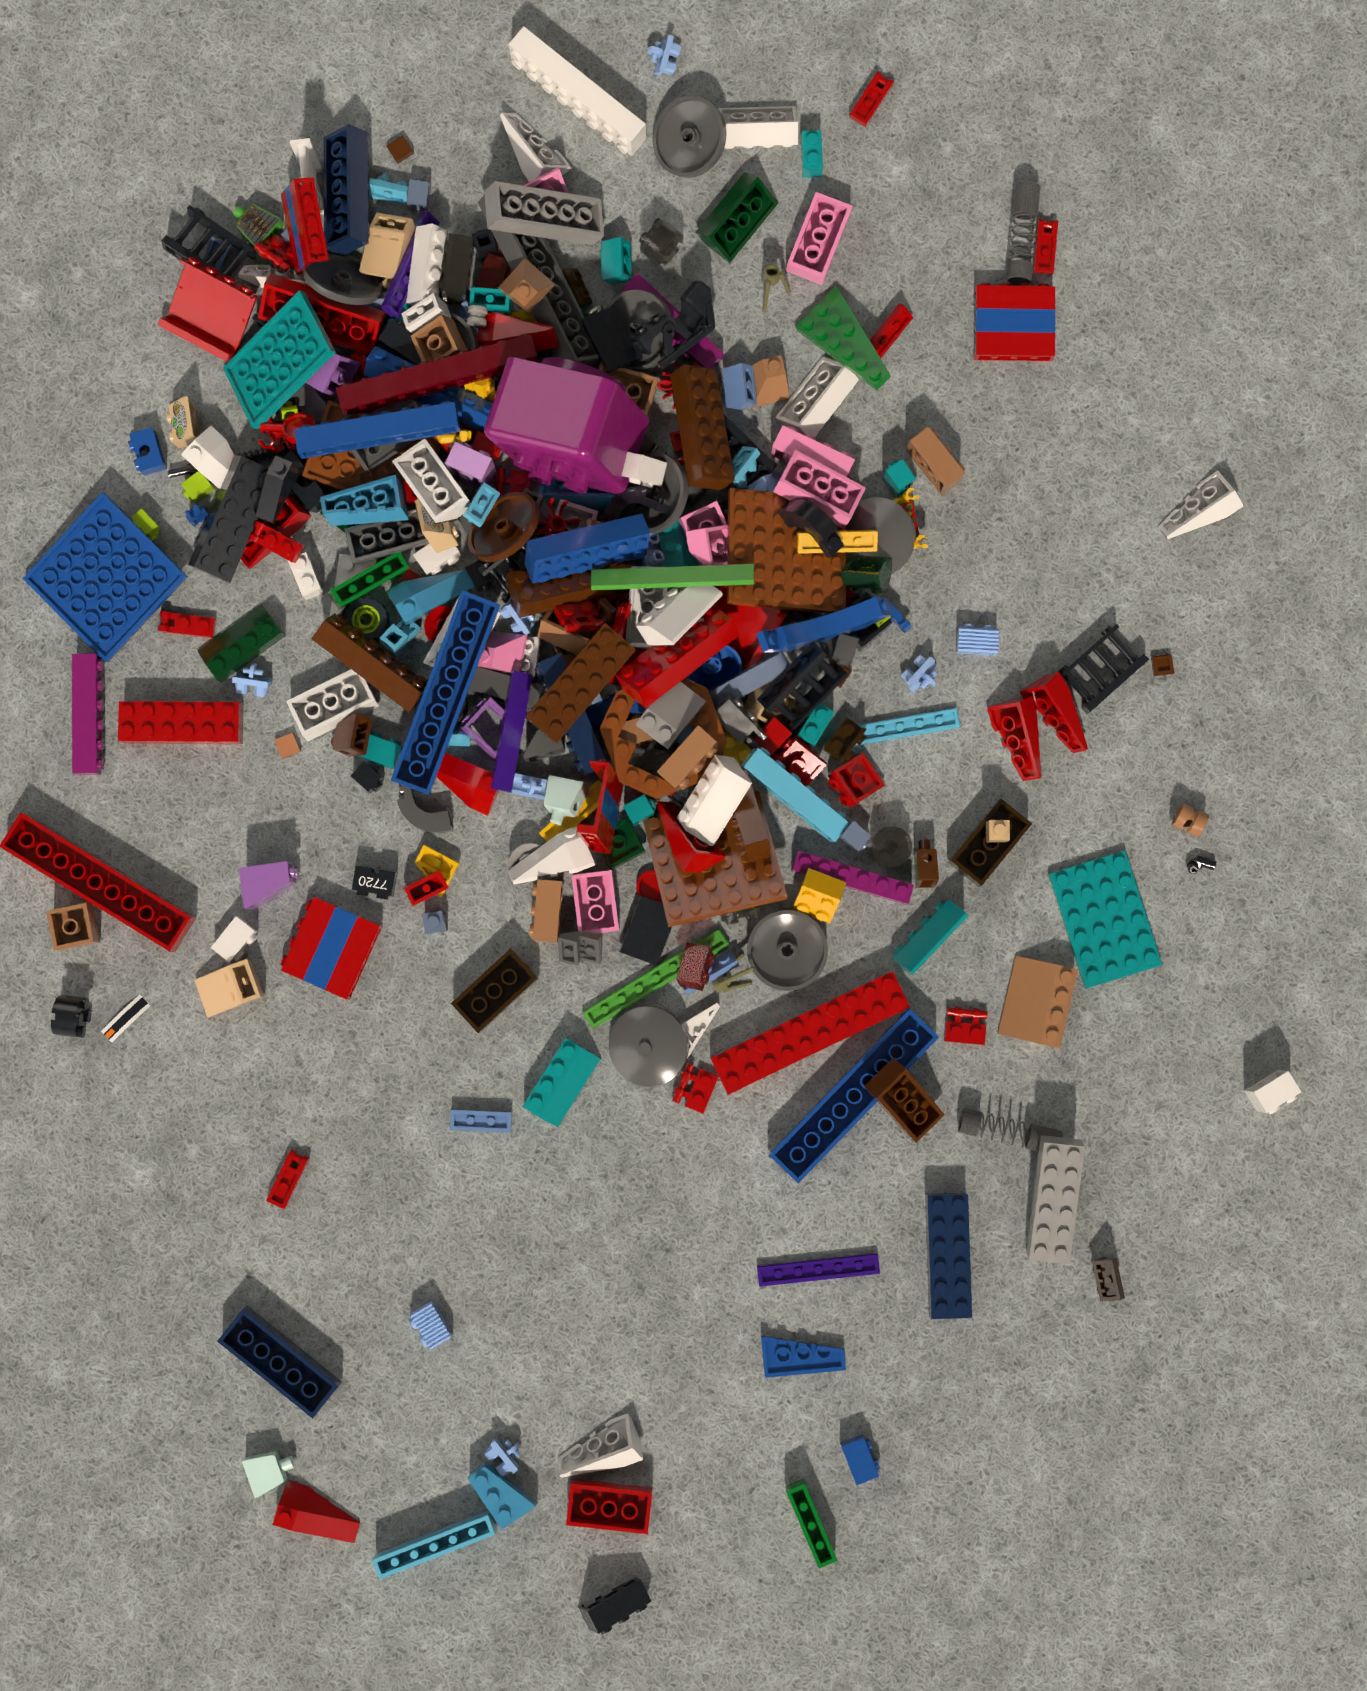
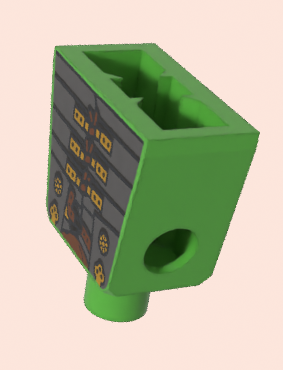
[233,204,283,253]

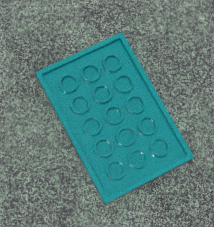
[223,290,336,430]
[1048,851,1162,989]

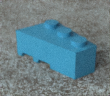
[467,1462,537,1530]

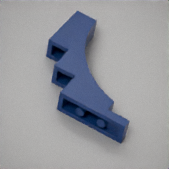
[756,596,892,653]

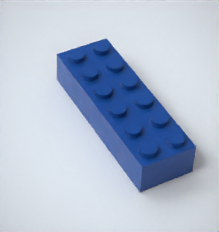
[525,514,650,584]

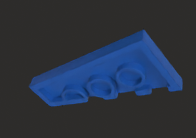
[761,1336,846,1378]

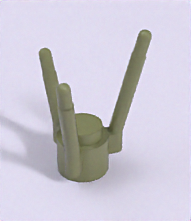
[761,264,791,313]
[711,953,755,993]

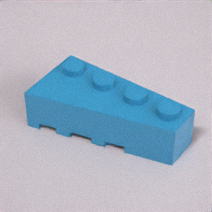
[320,475,409,526]

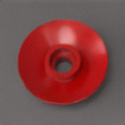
[424,605,453,643]

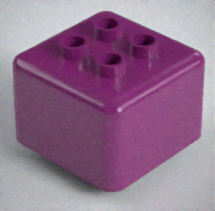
[484,357,650,494]

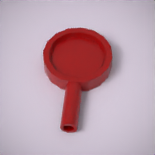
[260,412,316,444]
[636,870,662,902]

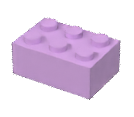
[445,442,497,489]

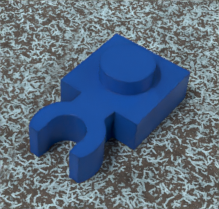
[185,504,209,527]
[890,603,911,633]

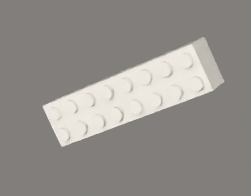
[509,26,646,157]

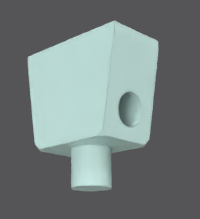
[544,775,589,825]
[242,1451,295,1498]

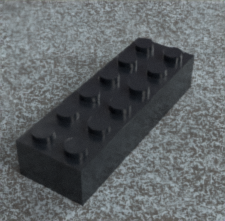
[188,455,268,583]

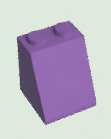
[306,354,361,397]
[239,861,299,910]

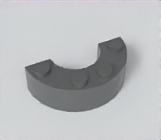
[781,620,859,667]

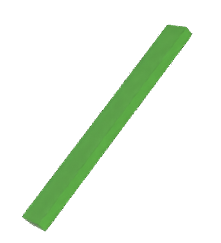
[591,564,754,590]
[583,928,729,1029]

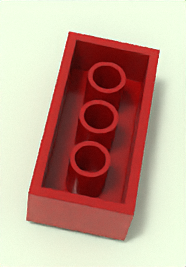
[566,1478,653,1535]

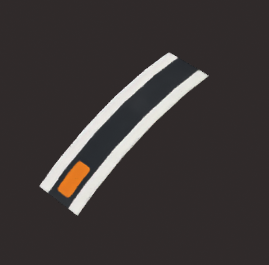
[101,995,150,1042]

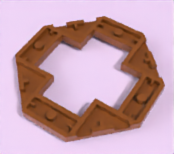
[600,678,727,799]

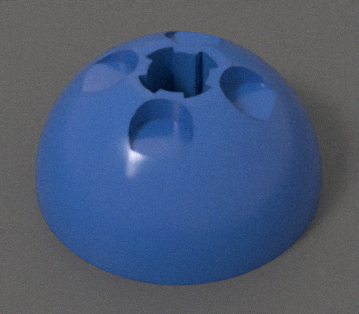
[686,644,742,689]

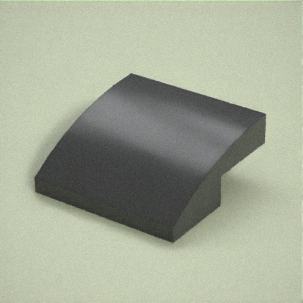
[558,932,602,966]

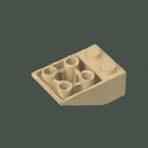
[359,213,415,279]
[194,959,265,1018]

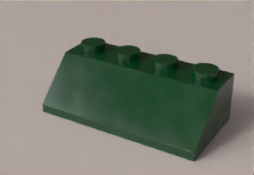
[696,172,778,263]
[198,604,285,683]

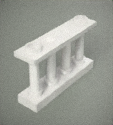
[290,137,324,214]

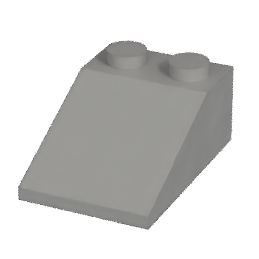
[635,682,707,750]

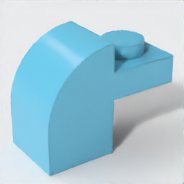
[379,620,421,656]

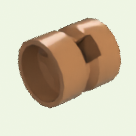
[1171,802,1209,837]

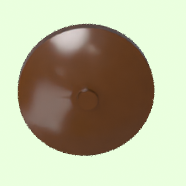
[468,492,540,562]

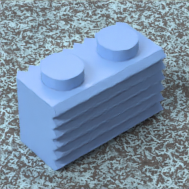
[956,624,999,656]
[409,1299,453,1350]

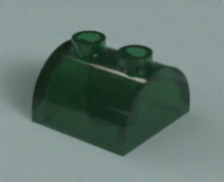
[841,555,892,594]

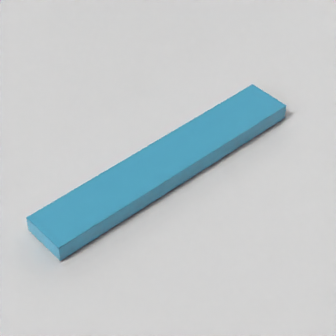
[855,707,960,746]

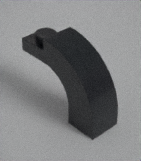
[602,486,671,522]
[778,499,844,558]

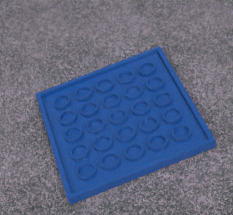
[22,492,188,662]

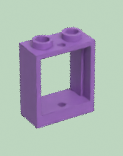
[461,697,525,761]

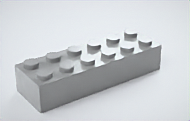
[484,181,604,245]
[1026,1135,1085,1264]

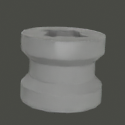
[467,305,488,327]

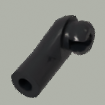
[1187,856,1217,874]

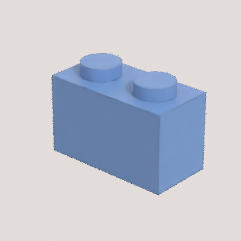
[723,363,757,410]

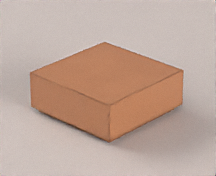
[274,732,301,759]

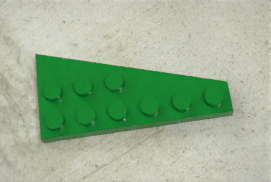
[795,286,891,391]

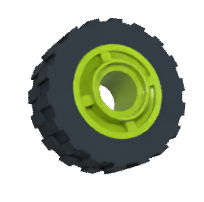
[344,597,390,641]

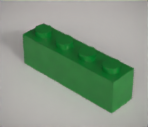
[328,552,409,610]
[785,1478,838,1569]

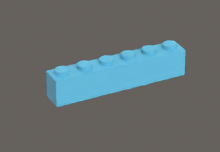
[740,747,849,842]
[372,1510,497,1579]

